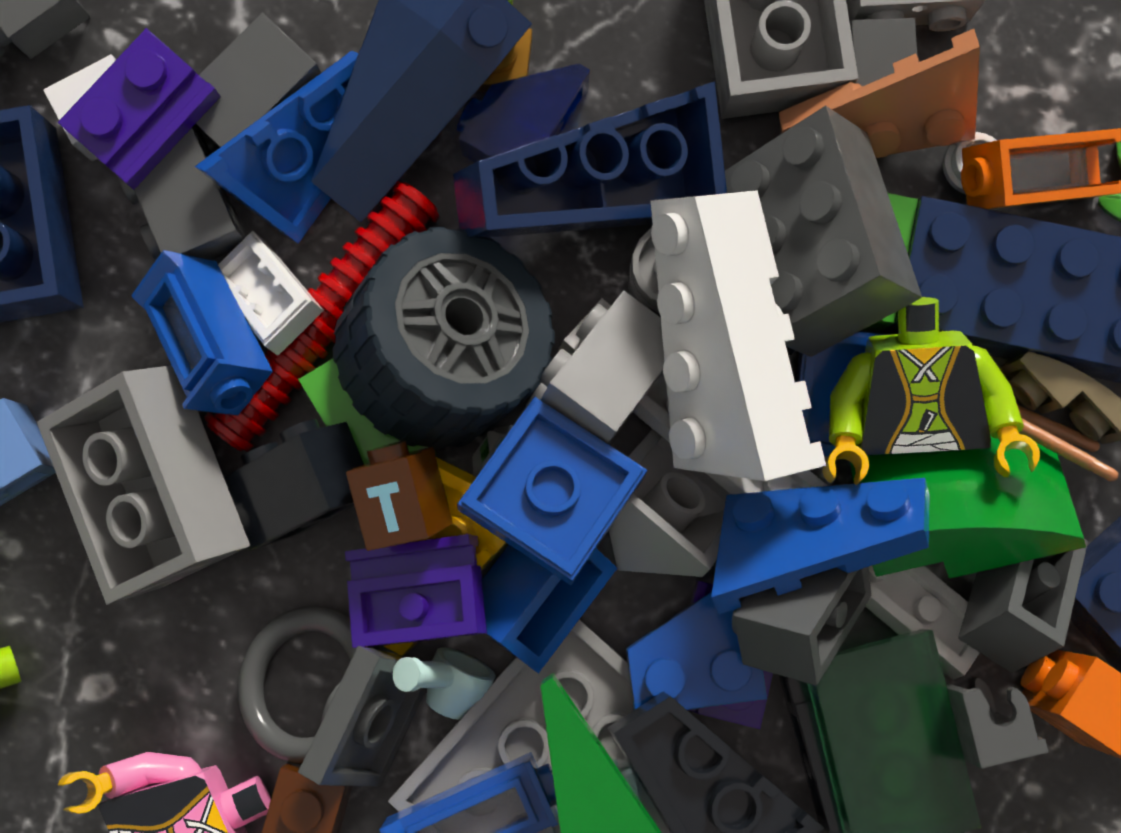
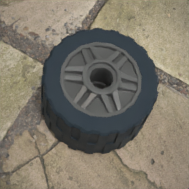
[333,227,555,450]

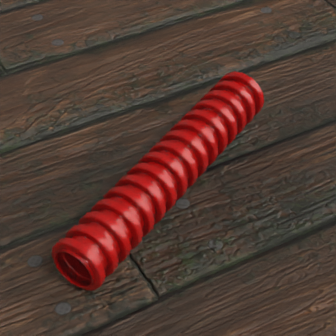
[204,181,440,452]

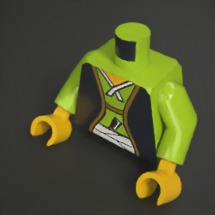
[822,297,1040,486]

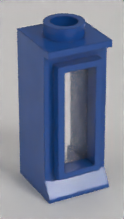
[131,250,273,415]
[379,752,558,833]

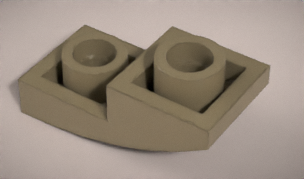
[1000,351,1121,444]

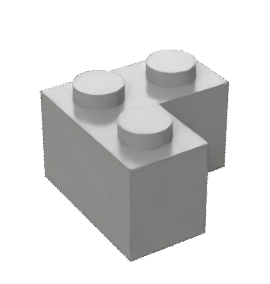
[526,290,664,445]

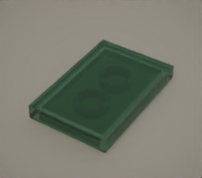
[807,629,981,833]

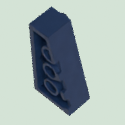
[453,81,727,238]

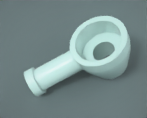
[393,647,496,720]

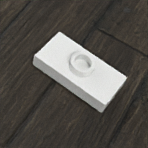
[218,231,324,356]

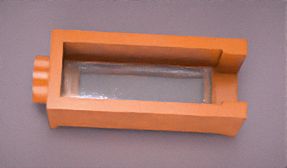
[961,128,1121,209]

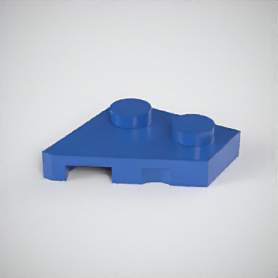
[626,591,767,710]

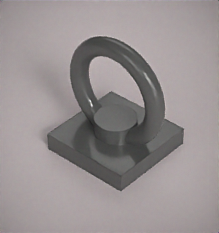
[238,606,427,787]

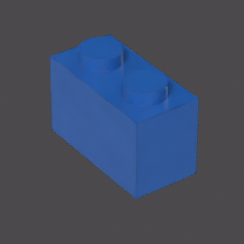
[482,545,617,674]

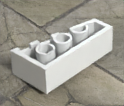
[651,190,826,481]

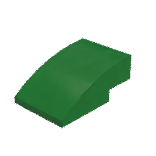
[850,435,1086,579]

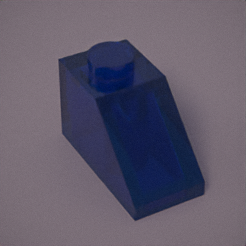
[456,64,590,162]

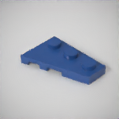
[195,51,358,244]
[711,478,930,615]

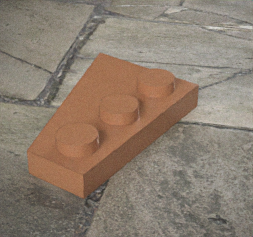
[779,29,980,158]

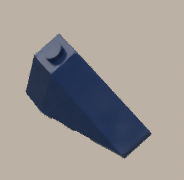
[311,0,532,222]

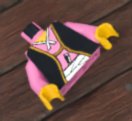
[58,752,271,833]

